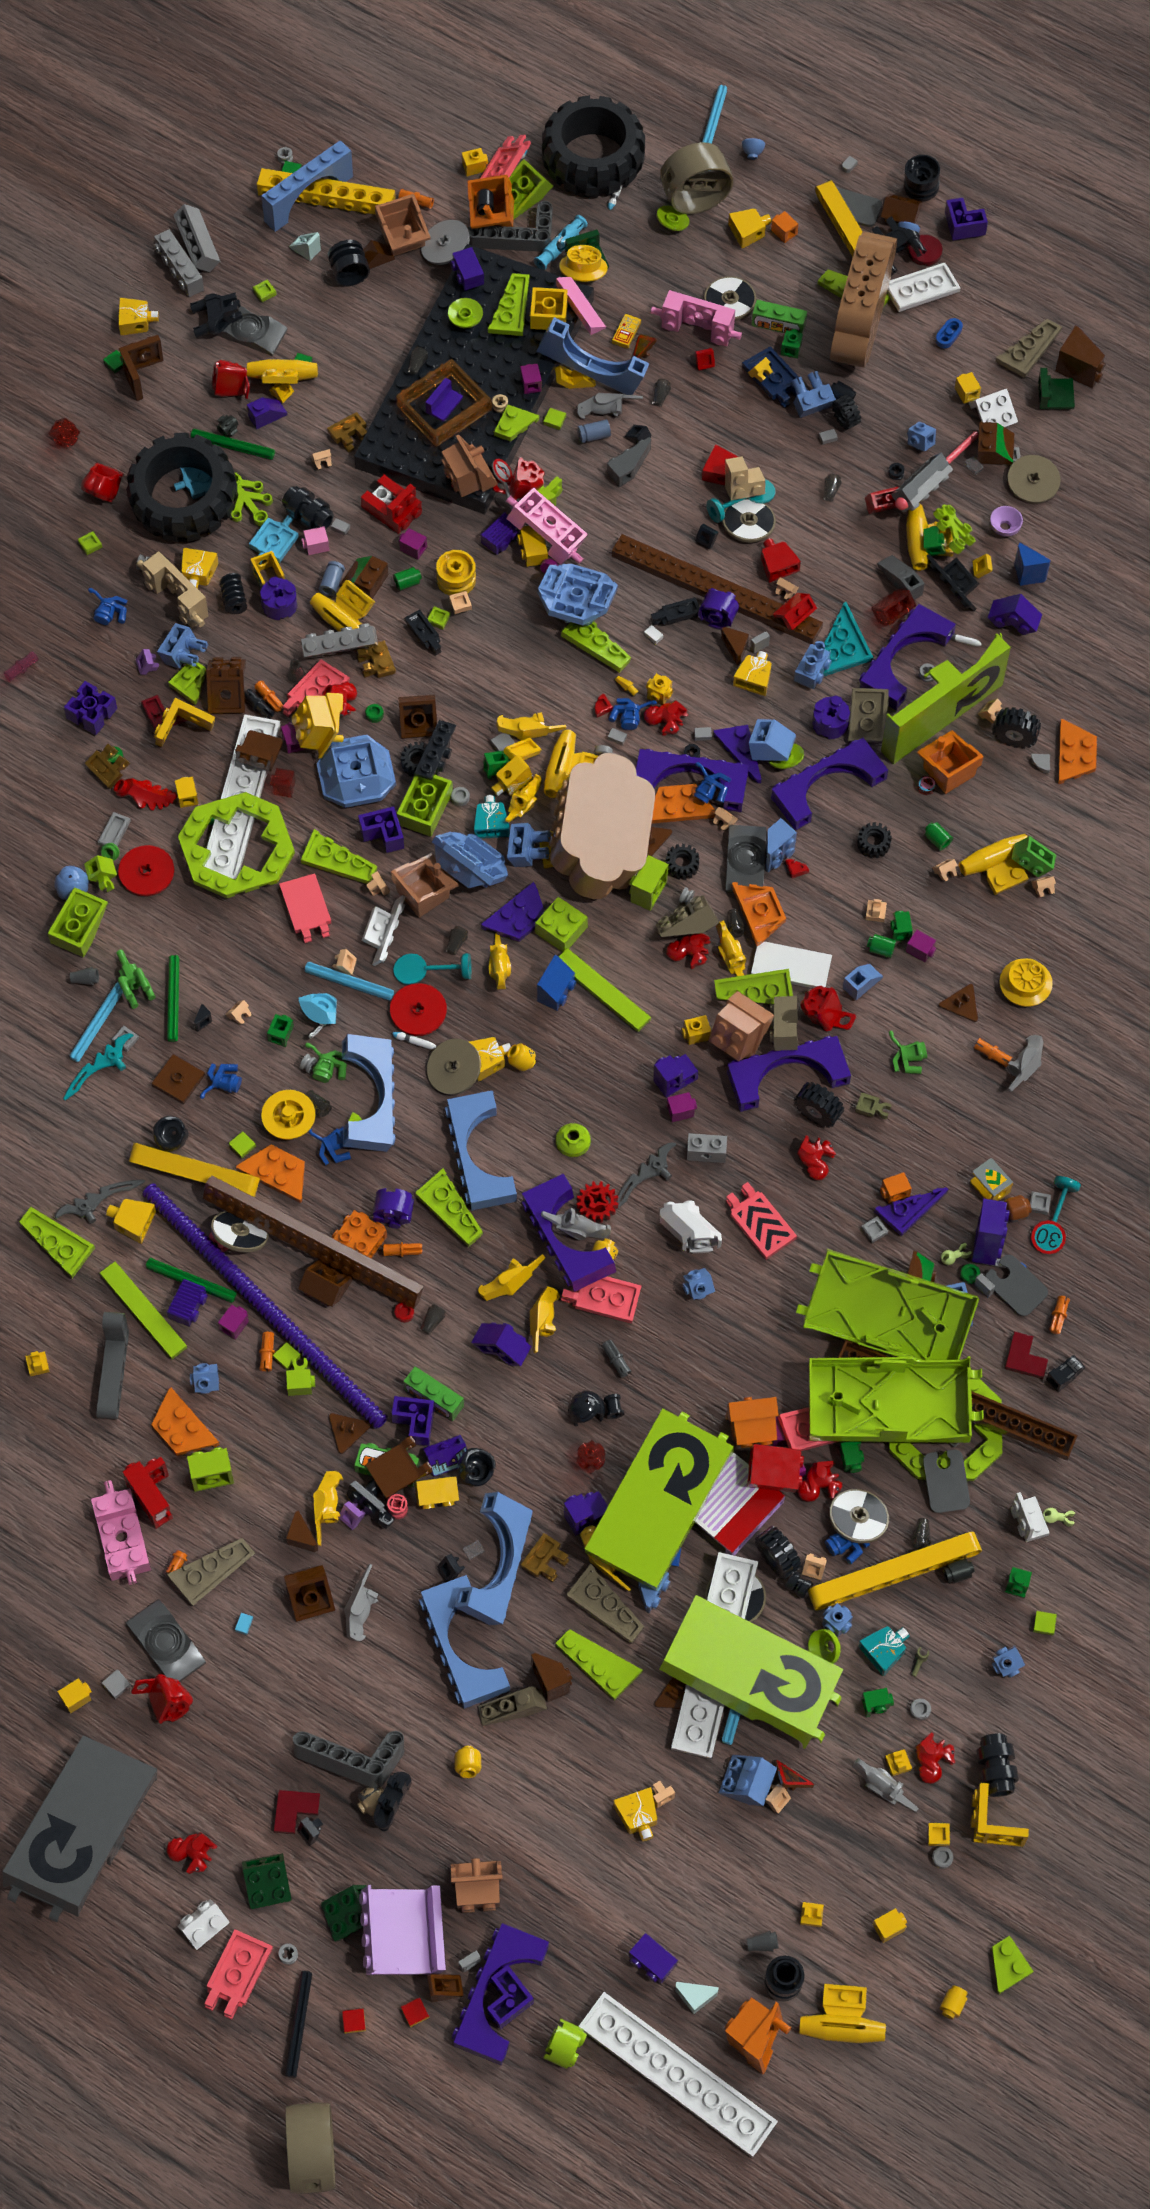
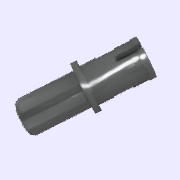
[602,1340,632,1378]

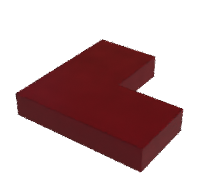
[141,695,187,731]
[1005,1331,1048,1379]
[274,1790,320,1834]

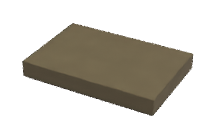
[848,688,889,744]

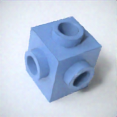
[907,422,936,452]
[682,1268,715,1300]
[190,1363,219,1394]
[822,1603,853,1638]
[992,1646,1025,1678]

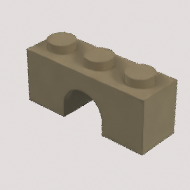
[770,996,798,1051]

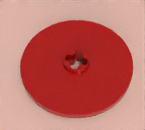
[118,845,175,896]
[390,983,447,1036]

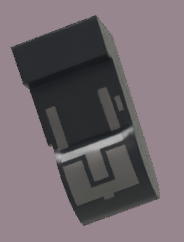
[1046,1355,1085,1392]

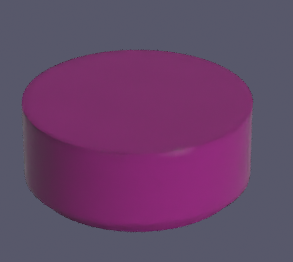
[540,559,559,574]

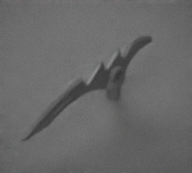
[615,1142,676,1210]
[55,1179,145,1224]

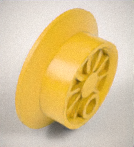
[559,245,608,282]
[999,959,1052,1007]
[261,1090,315,1140]

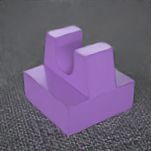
[135,649,159,675]
[339,1501,366,1530]

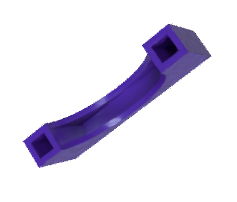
[859,604,956,711]
[771,738,888,831]
[636,749,749,812]
[727,1036,851,1112]
[521,1174,616,1292]
[452,1923,549,2066]

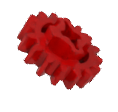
[577,1181,618,1223]

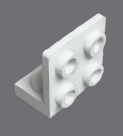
[969,389,1018,427]
[1011,1492,1049,1542]

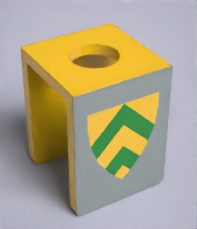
[250,551,285,589]
[970,1158,1013,1201]

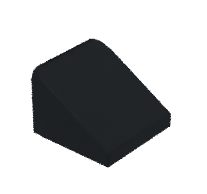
[625,425,652,444]
[194,1004,212,1032]

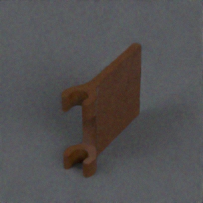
[365,1436,433,1499]

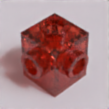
[48,418,80,448]
[577,1440,605,1474]

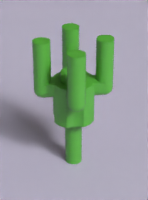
[116,950,156,1009]

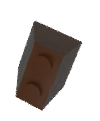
[1055,325,1106,389]

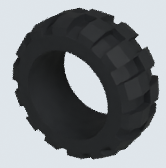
[542,95,645,198]
[126,433,237,542]

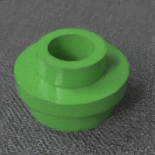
[101,843,120,861]

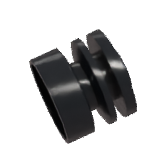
[904,155,940,201]
[328,240,370,286]

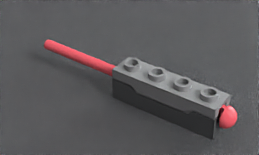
[891,431,979,512]

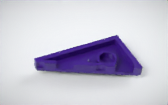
[713,725,761,784]
[874,1187,948,1236]

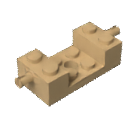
[136,551,208,628]

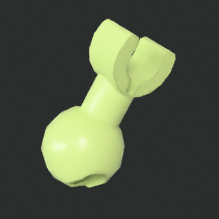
[941,1243,972,1265]
[1043,1508,1075,1526]

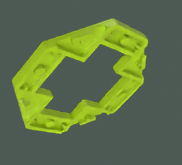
[178,792,295,898]
[889,1379,1003,1481]

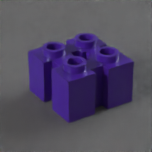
[64,681,117,735]

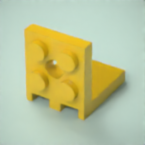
[154,698,215,747]
[971,1783,1029,1847]

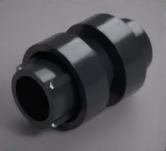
[282,486,334,530]
[976,1733,1019,1797]
[764,1955,805,2002]

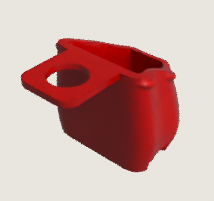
[212,360,250,399]
[493,458,545,500]
[81,463,124,503]
[800,986,856,1031]
[131,1674,193,1724]

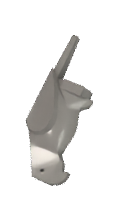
[578,393,643,419]
[1008,1035,1044,1092]
[541,1208,611,1240]
[344,1564,378,1641]
[852,1758,919,1812]

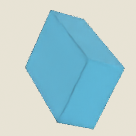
[235,1613,253,1635]

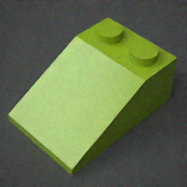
[509,159,553,220]
[48,887,108,957]

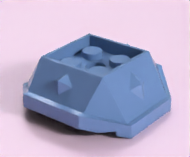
[538,564,618,626]
[317,735,396,808]
[432,832,508,888]

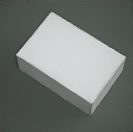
[644,625,663,645]

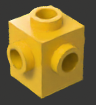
[646,673,673,705]

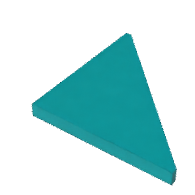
[823,602,873,677]

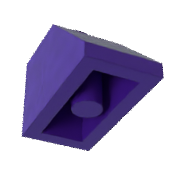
[247,397,287,430]

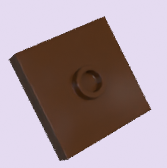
[151,1054,205,1104]

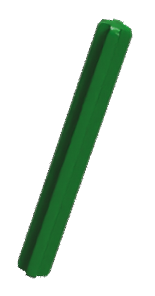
[191,429,275,459]
[167,955,180,1042]
[146,1258,237,1303]

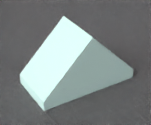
[289,232,321,261]
[675,1982,719,2014]

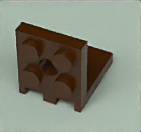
[119,335,164,401]
[206,657,246,713]

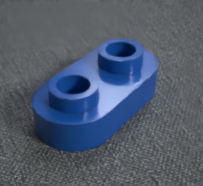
[936,318,963,348]

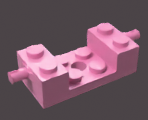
[651,290,742,347]
[506,488,588,565]
[91,1481,151,1585]

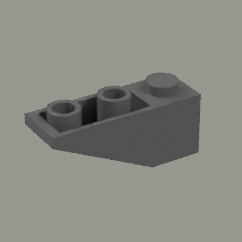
[607,437,651,487]
[877,555,925,603]

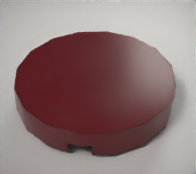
[908,234,943,266]

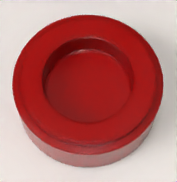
[394,1303,414,1323]

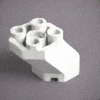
[659,1201,722,1254]

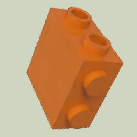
[332,1210,387,1259]

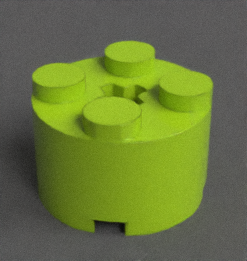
[543,2018,587,2069]

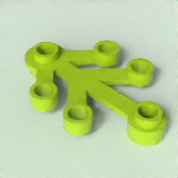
[231,473,273,527]
[933,505,976,554]

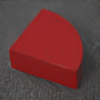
[595,694,613,718]
[785,859,809,878]

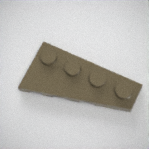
[995,319,1062,378]
[166,1538,255,1606]
[566,1564,644,1644]

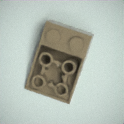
[656,895,719,937]

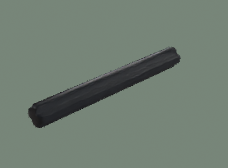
[285,1971,312,2078]

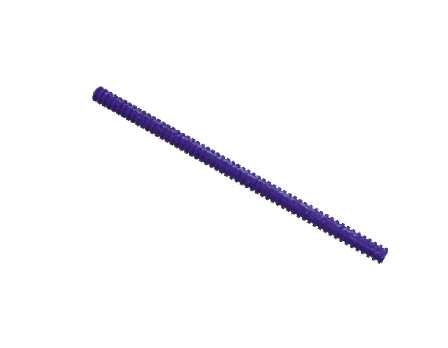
[142,1183,388,1429]

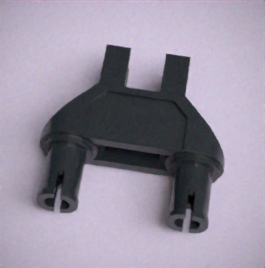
[872,216,927,276]
[190,293,243,338]
[374,1772,412,1831]

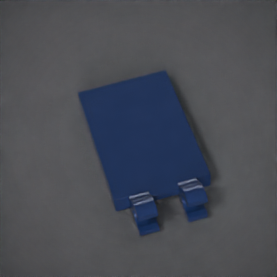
[742,346,798,408]

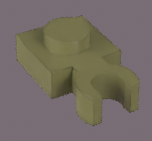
[855,1092,891,1119]

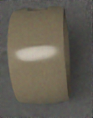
[660,142,733,214]
[286,2102,335,2194]

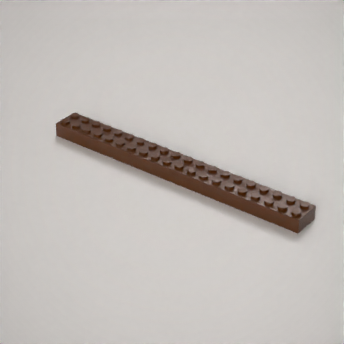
[612,534,823,644]
[203,1176,424,1309]
[838,1339,1078,1461]

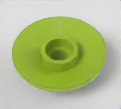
[656,205,689,231]
[448,298,483,328]
[768,744,804,769]

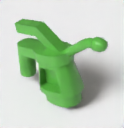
[889,1031,927,1074]
[305,1043,347,1083]

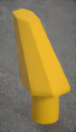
[614,676,639,696]

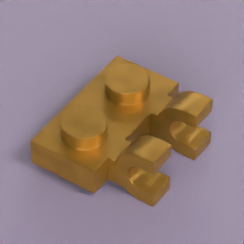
[327,412,367,453]
[357,640,396,678]
[85,744,130,789]
[521,1533,569,1582]

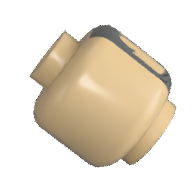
[357,1786,384,1816]

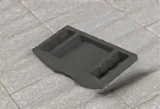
[216,306,287,356]
[725,825,766,893]
[126,1599,206,1682]

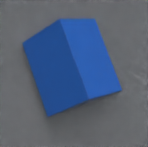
[1014,543,1051,586]

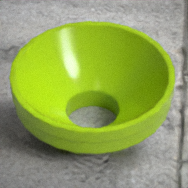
[556,1123,591,1157]
[808,1629,841,1664]

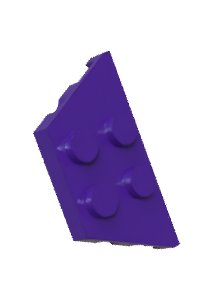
[481,882,545,942]

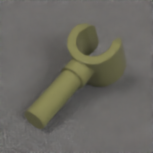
[911,1647,929,1677]

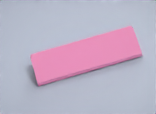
[556,277,606,335]

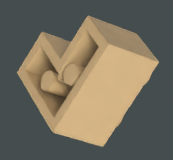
[725,456,765,501]

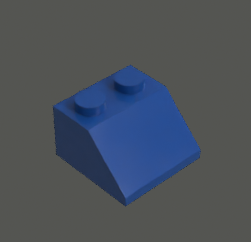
[537,955,576,1011]

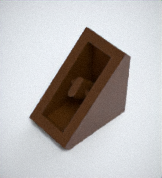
[363,240,395,269]
[721,627,749,665]
[286,1510,318,1552]
[427,1974,464,2003]

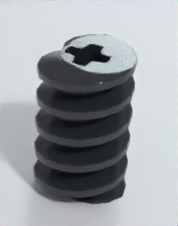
[219,573,248,614]

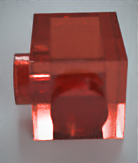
[270,768,296,798]

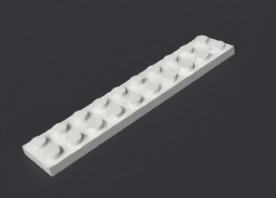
[204,714,280,880]
[671,1552,758,1759]
[579,1992,778,2158]

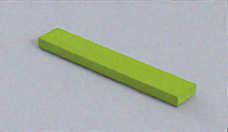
[559,948,651,1032]
[100,1261,187,1359]

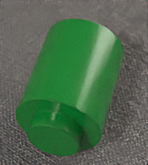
[393,567,422,591]
[924,822,953,851]
[867,934,897,958]

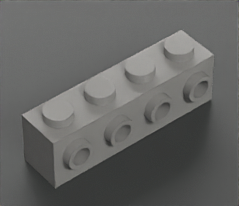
[174,204,220,272]
[154,229,204,297]
[301,623,378,658]

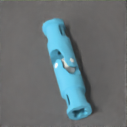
[534,215,588,270]

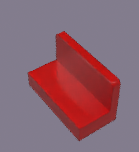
[773,593,817,630]

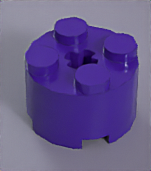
[260,577,297,620]
[698,588,739,630]
[812,696,850,739]
[373,1188,414,1229]

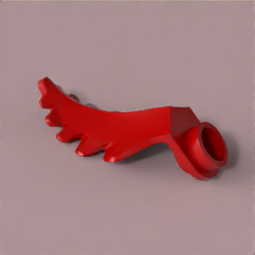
[114,778,177,810]

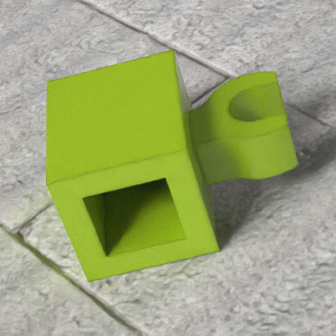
[84,855,117,892]
[286,1358,316,1396]

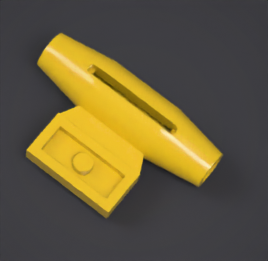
[247,359,318,384]
[906,503,954,570]
[310,580,375,632]
[544,730,598,798]
[959,834,1029,895]
[799,1984,886,2043]

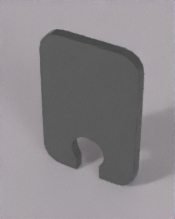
[837,188,882,227]
[985,1255,1048,1316]
[923,1450,970,1513]

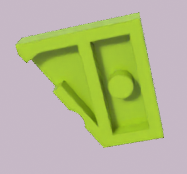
[494,405,539,441]
[168,662,206,705]
[991,1936,1034,1995]

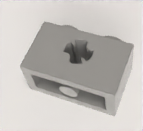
[687,1133,727,1163]

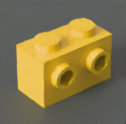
[517,526,548,567]
[415,1476,459,1509]

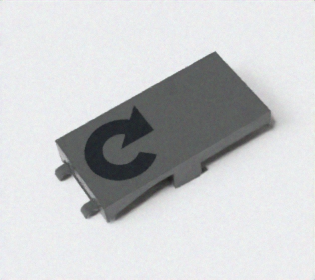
[2,1735,157,1922]

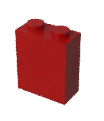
[747,1444,804,1493]

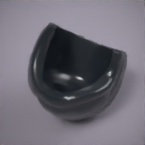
[153,1116,189,1151]
[568,1390,605,1427]
[457,1448,496,1486]

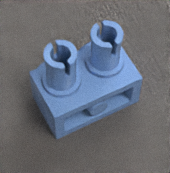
[791,371,836,418]
[157,623,208,669]
[794,641,832,689]
[507,823,551,867]

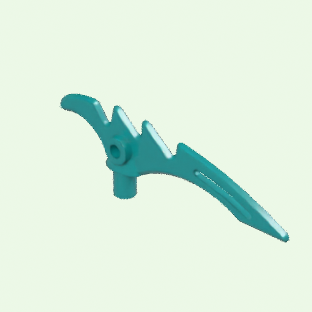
[63,1033,134,1100]

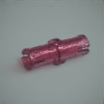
[4,651,39,682]

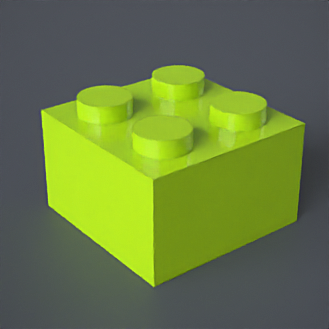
[629,855,669,911]
[535,897,588,952]
[187,1447,234,1492]

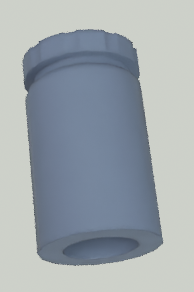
[577,419,611,443]
[319,561,345,596]

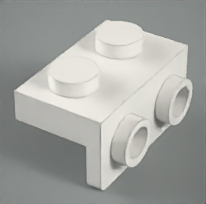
[177,1899,230,1950]

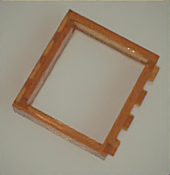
[396,359,492,447]

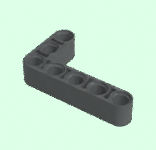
[467,201,553,252]
[97,1312,129,1420]
[293,1731,405,1788]

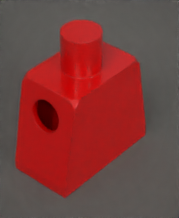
[702,444,738,485]
[761,538,801,583]

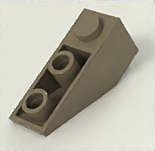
[478,1686,547,1726]

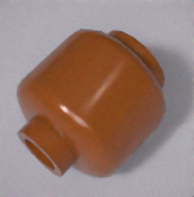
[1004,1195,1032,1222]

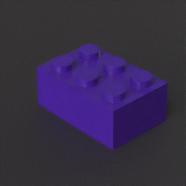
[972,1199,1010,1266]

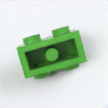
[1011,836,1056,877]

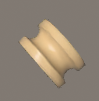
[492,394,508,413]

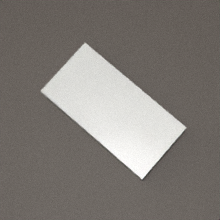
[887,263,961,312]
[751,942,832,988]

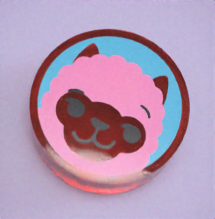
[917,776,936,795]

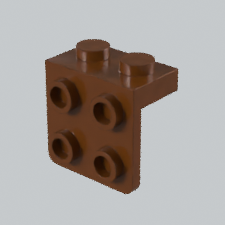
[235,730,283,771]

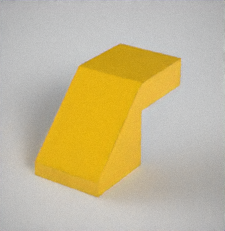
[555,365,596,389]

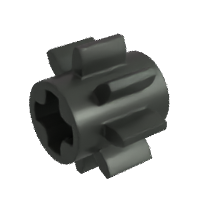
[217,415,239,436]

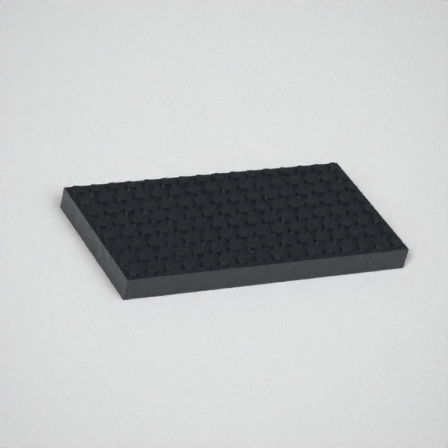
[354,244,594,515]

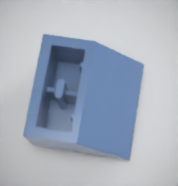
[749,719,796,761]
[766,818,797,872]
[719,1755,777,1806]

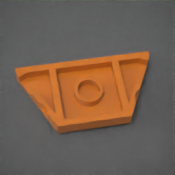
[1058,719,1097,784]
[652,784,716,824]
[731,882,786,946]
[236,1144,305,1203]
[151,1387,220,1456]

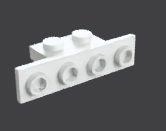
[361,895,405,966]

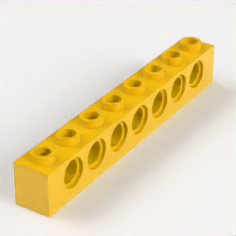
[257,168,395,215]

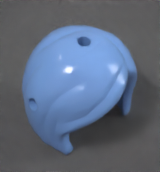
[54,866,89,901]

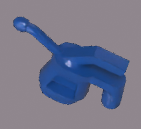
[88,588,128,625]
[608,698,657,730]
[693,762,731,804]
[200,1064,242,1099]
[308,1127,351,1166]
[825,1533,870,1564]

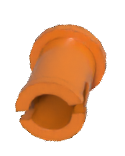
[166,1550,188,1574]

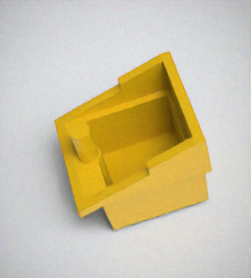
[292,693,344,758]

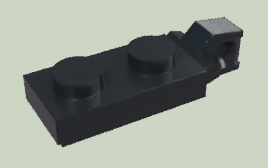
[650,597,700,626]
[404,609,442,655]
[347,1481,395,1529]

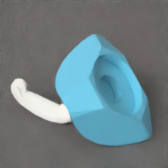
[299,993,337,1039]

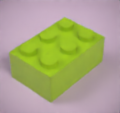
[397,775,453,837]

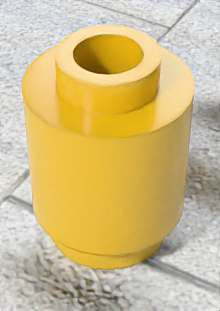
[940,1985,968,2019]

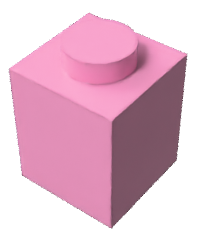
[301,527,329,555]

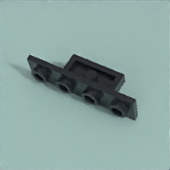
[927,554,980,611]
[414,720,456,781]

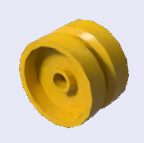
[436,550,476,596]

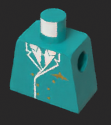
[474,795,510,839]
[858,1626,910,1676]

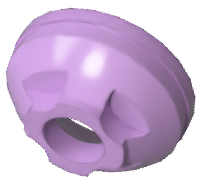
[990,506,1023,536]

